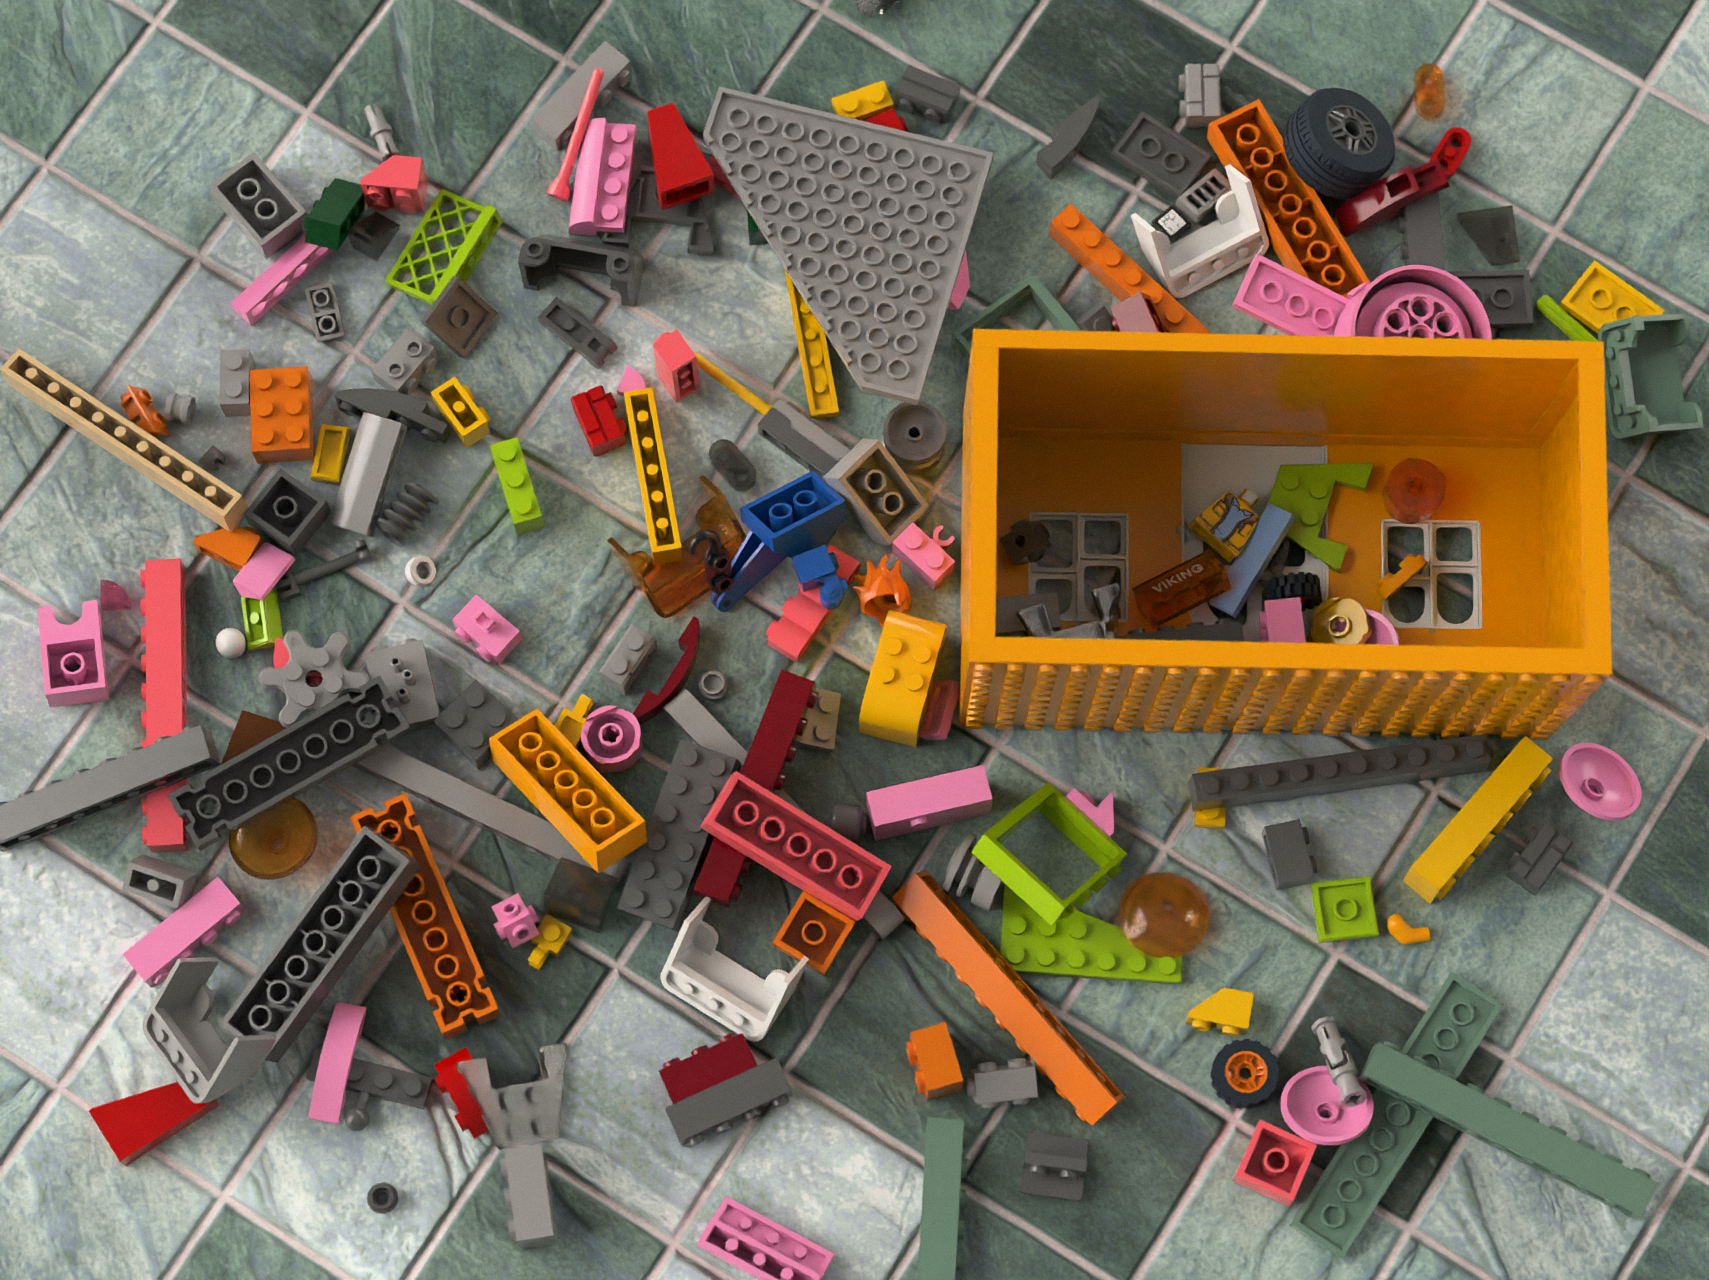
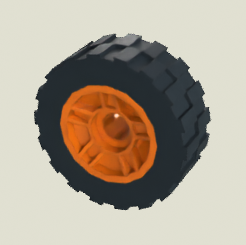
[1210,1039,1280,1109]

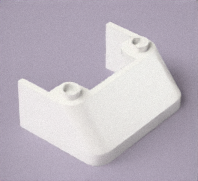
[1131,164,1269,298]
[661,896,809,1042]

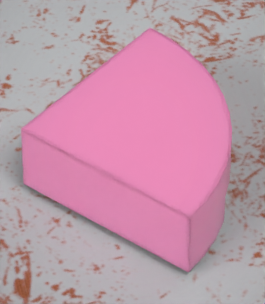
[617,366,646,396]

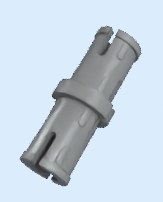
[364,104,400,161]

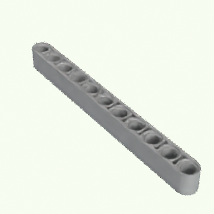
[662,688,905,940]
[351,742,631,891]

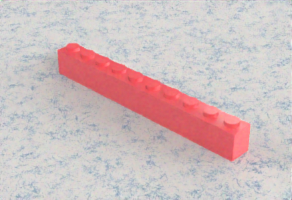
[140,558,189,853]

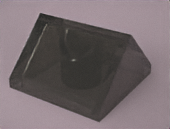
[544,857,618,933]

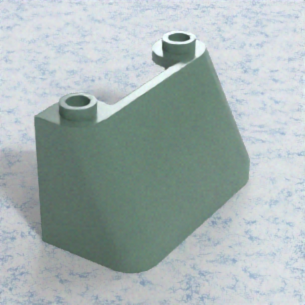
[1598,313,1704,439]

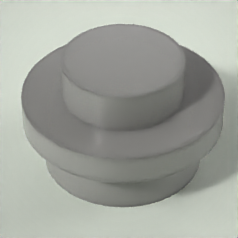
[698,670,728,700]

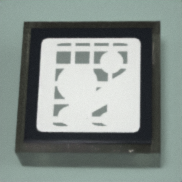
[1151,204,1192,244]

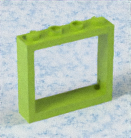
[971,782,1128,926]

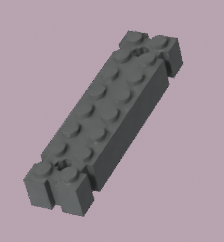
[167,675,411,850]

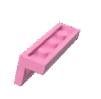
[230,234,333,326]

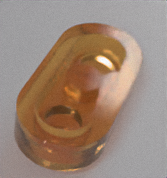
[1414,64,1445,120]

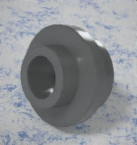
[367,1182,398,1214]

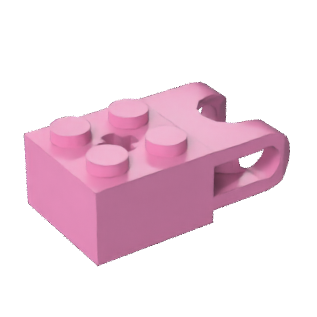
[38,600,110,708]

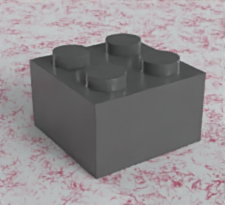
[244,468,331,557]
[434,680,518,770]

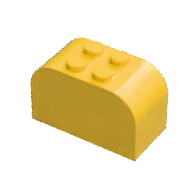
[859,610,947,748]

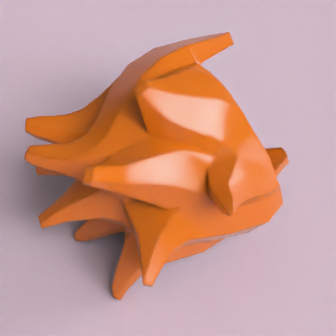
[852,554,912,627]

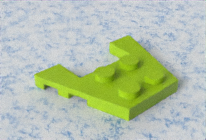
[1268,463,1373,573]

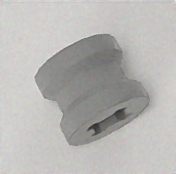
[164,392,196,424]

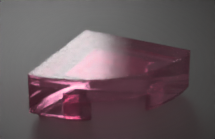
[100,580,132,611]

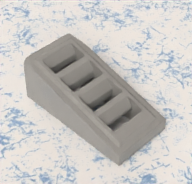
[1175,168,1232,226]

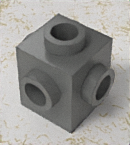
[999,519,1052,565]

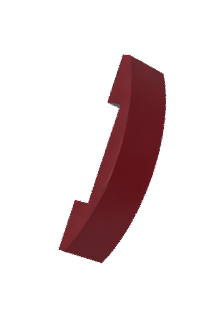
[633,616,700,725]

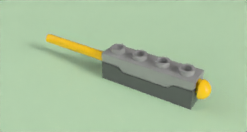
[694,352,851,485]

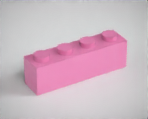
[122,877,245,987]

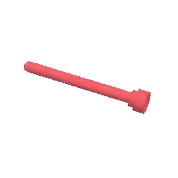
[546,68,604,201]

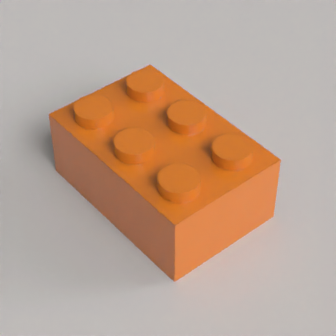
[250,366,315,464]

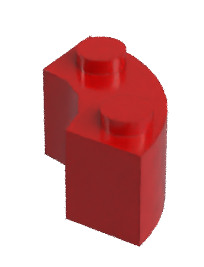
[434,1047,507,1139]

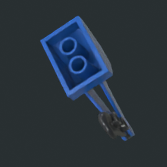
[689,471,847,612]

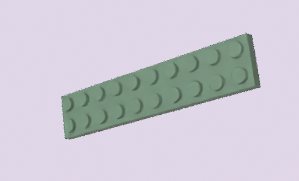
[1289,972,1503,1260]

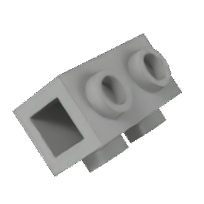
[966,1058,1038,1108]

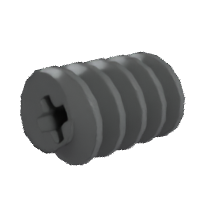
[375,483,439,547]

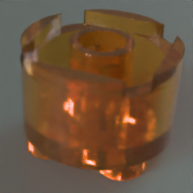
[1382,458,1446,524]

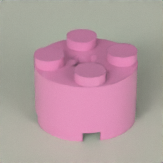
[581,706,643,773]

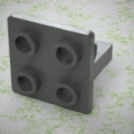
[1020,1132,1089,1201]

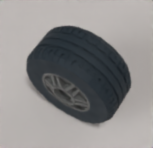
[1283,88,1395,199]

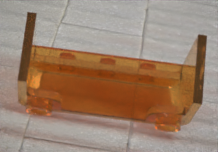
[607,475,746,618]

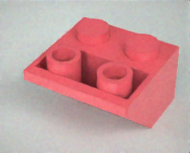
[360,155,428,214]

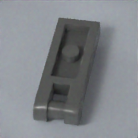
[537,297,618,369]

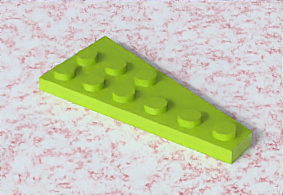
[1000,884,1182,985]

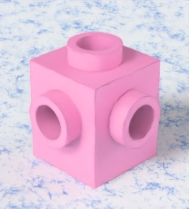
[491,893,539,948]

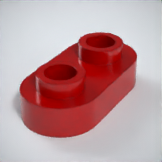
[1429,127,1472,180]

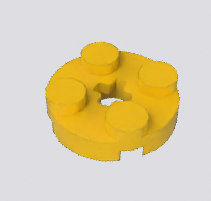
[1310,597,1372,644]

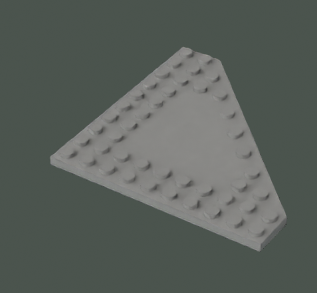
[703,86,994,405]

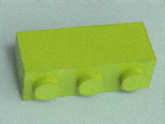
[489,437,545,535]

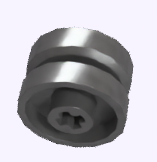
[882,401,947,474]

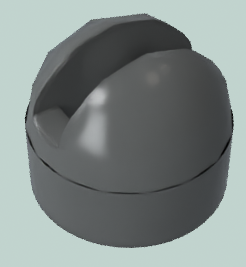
[199,445,225,471]

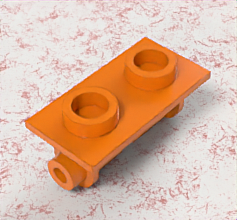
[120,385,171,439]

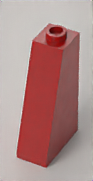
[647,103,714,211]
[89,1082,220,1166]

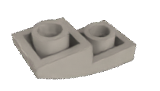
[304,282,345,343]

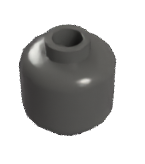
[824,804,867,844]

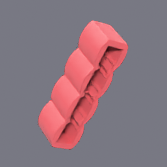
[766,545,861,663]

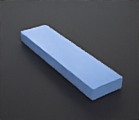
[1209,503,1296,619]

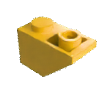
[1185,988,1254,1037]

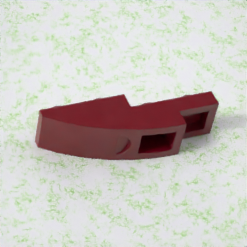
[1334,158,1450,237]

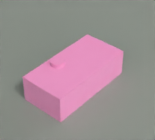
[866,765,992,841]

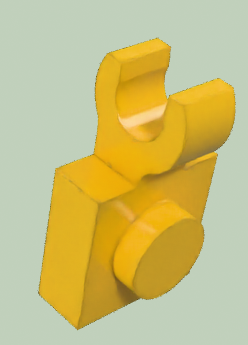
[554,694,594,749]
[528,914,573,970]

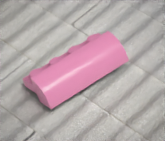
[568,118,637,236]
[697,1196,835,1280]

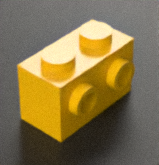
[431,376,491,449]

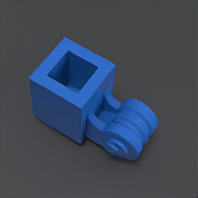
[792,545,850,610]

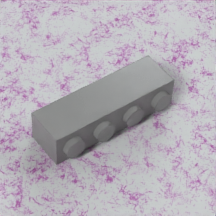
[530,41,632,151]

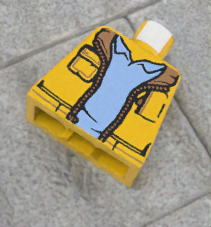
[1188,489,1259,563]

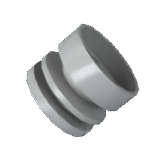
[942,832,1016,912]

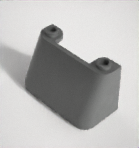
[518,234,644,307]

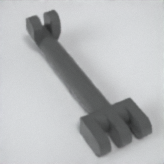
[275,540,372,602]

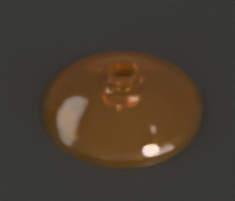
[229,798,318,880]
[1119,872,1210,958]

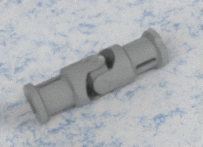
[1311,1016,1367,1107]

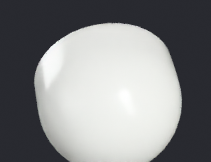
[405,556,436,586]
[216,628,246,659]

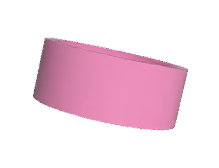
[1334,265,1492,339]

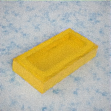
[310,424,351,485]

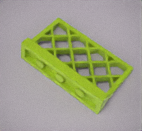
[384,189,503,305]

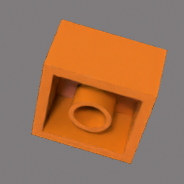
[772,891,855,977]
[906,1022,964,1101]

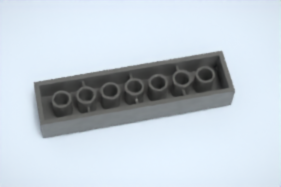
[220,826,422,1063]

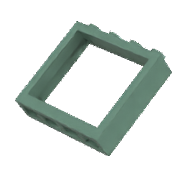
[951,274,1082,363]

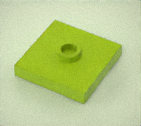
[1310,876,1379,944]

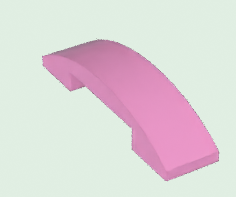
[309,1002,367,1125]

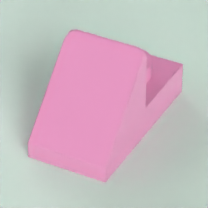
[1066,788,1114,839]

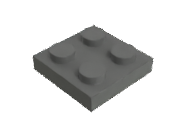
[420,276,497,358]

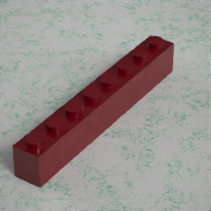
[693,669,819,908]

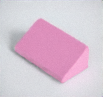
[233,542,295,600]

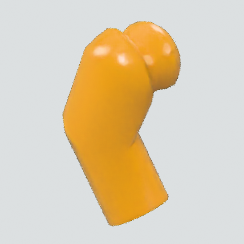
[1387,914,1430,944]

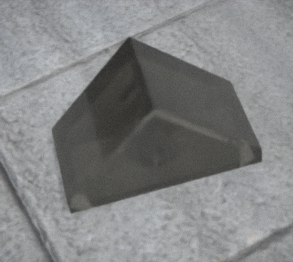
[348,212,400,262]

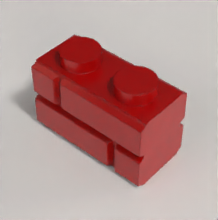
[570,385,628,457]

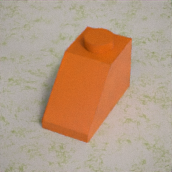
[193,525,264,572]

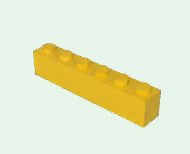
[624,387,682,565]

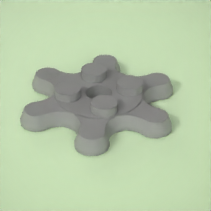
[258,630,370,728]

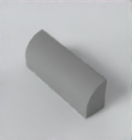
[328,412,408,537]

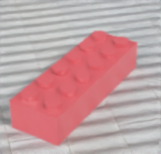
[700,771,892,922]

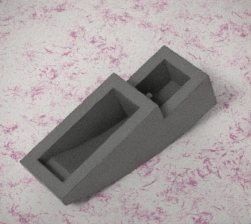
[1036,95,1100,180]

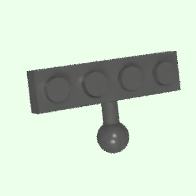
[306,1048,433,1131]

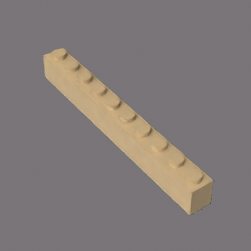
[0,348,248,532]

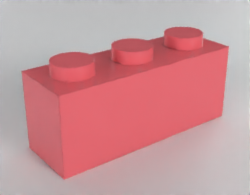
[652,329,700,403]

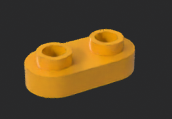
[1377,553,1428,601]

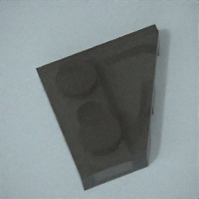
[1457,205,1520,266]

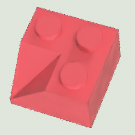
[1233,1120,1317,1207]

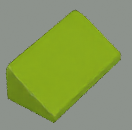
[241,589,283,651]

